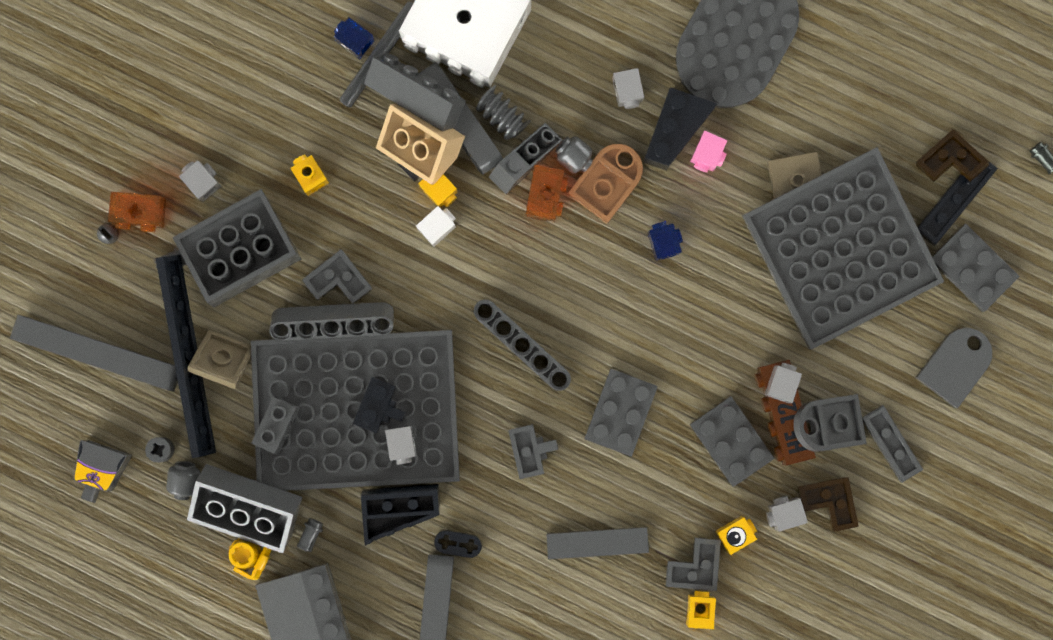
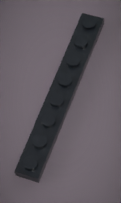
[156,255,216,458]

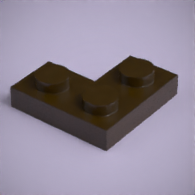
[916,130,989,182]
[797,477,859,532]

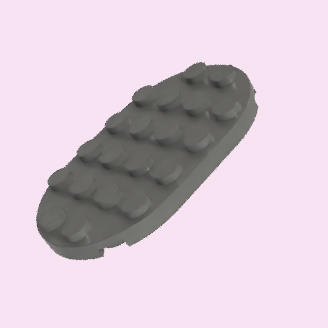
[675,0,799,108]

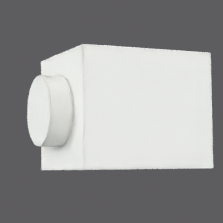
[416,206,456,247]

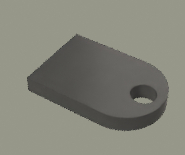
[915,328,992,408]
[794,394,867,452]

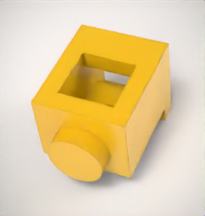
[290,154,329,196]
[686,590,716,629]

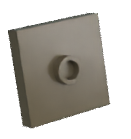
[767,152,822,199]
[188,330,251,389]

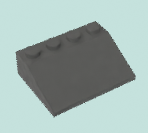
[173,189,302,307]
[255,563,351,640]

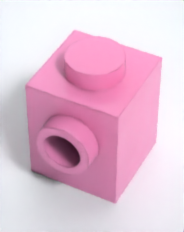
[690,130,727,172]

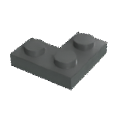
[302,249,373,304]
[665,537,721,591]

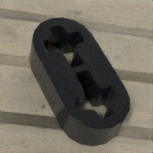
[434,530,482,558]

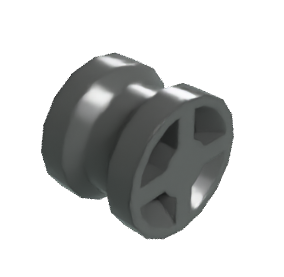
[145,437,175,463]

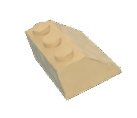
[376,103,465,185]

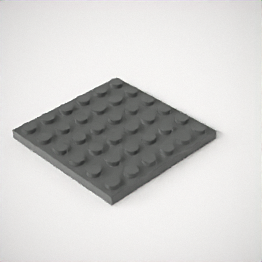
[742,147,944,350]

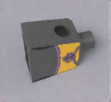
[74,440,132,503]

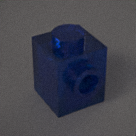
[647,221,683,261]

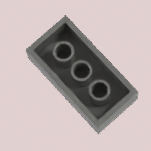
[187,464,303,553]

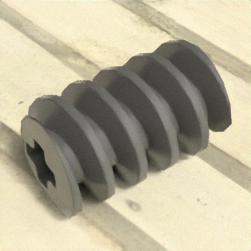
[476,85,531,140]

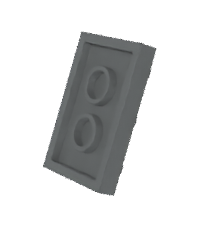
[932,224,1020,312]
[584,369,658,457]
[689,396,775,487]

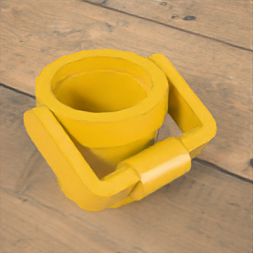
[229,538,271,580]

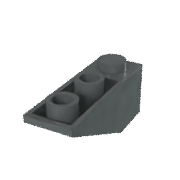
[489,123,562,194]

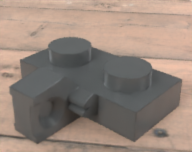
[508,424,559,479]

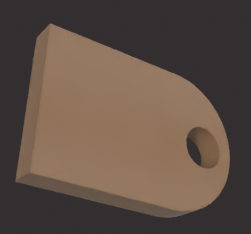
[568,144,643,224]

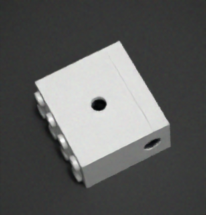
[399,0,531,88]

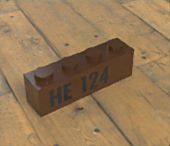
[755,360,816,466]

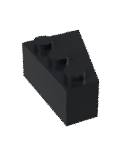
[643,87,717,171]
[361,484,440,546]

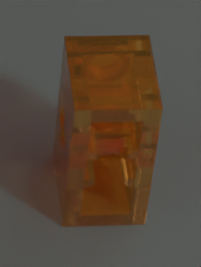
[526,165,568,222]
[108,192,166,232]

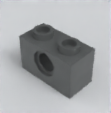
[251,397,300,454]

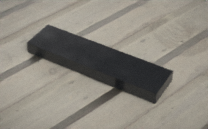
[917,162,998,246]

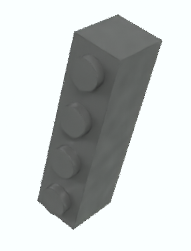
[364,53,466,131]

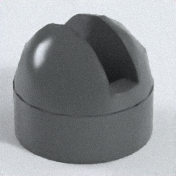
[97,224,119,244]

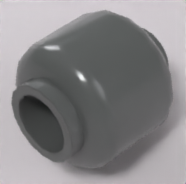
[555,136,593,173]
[166,461,201,500]

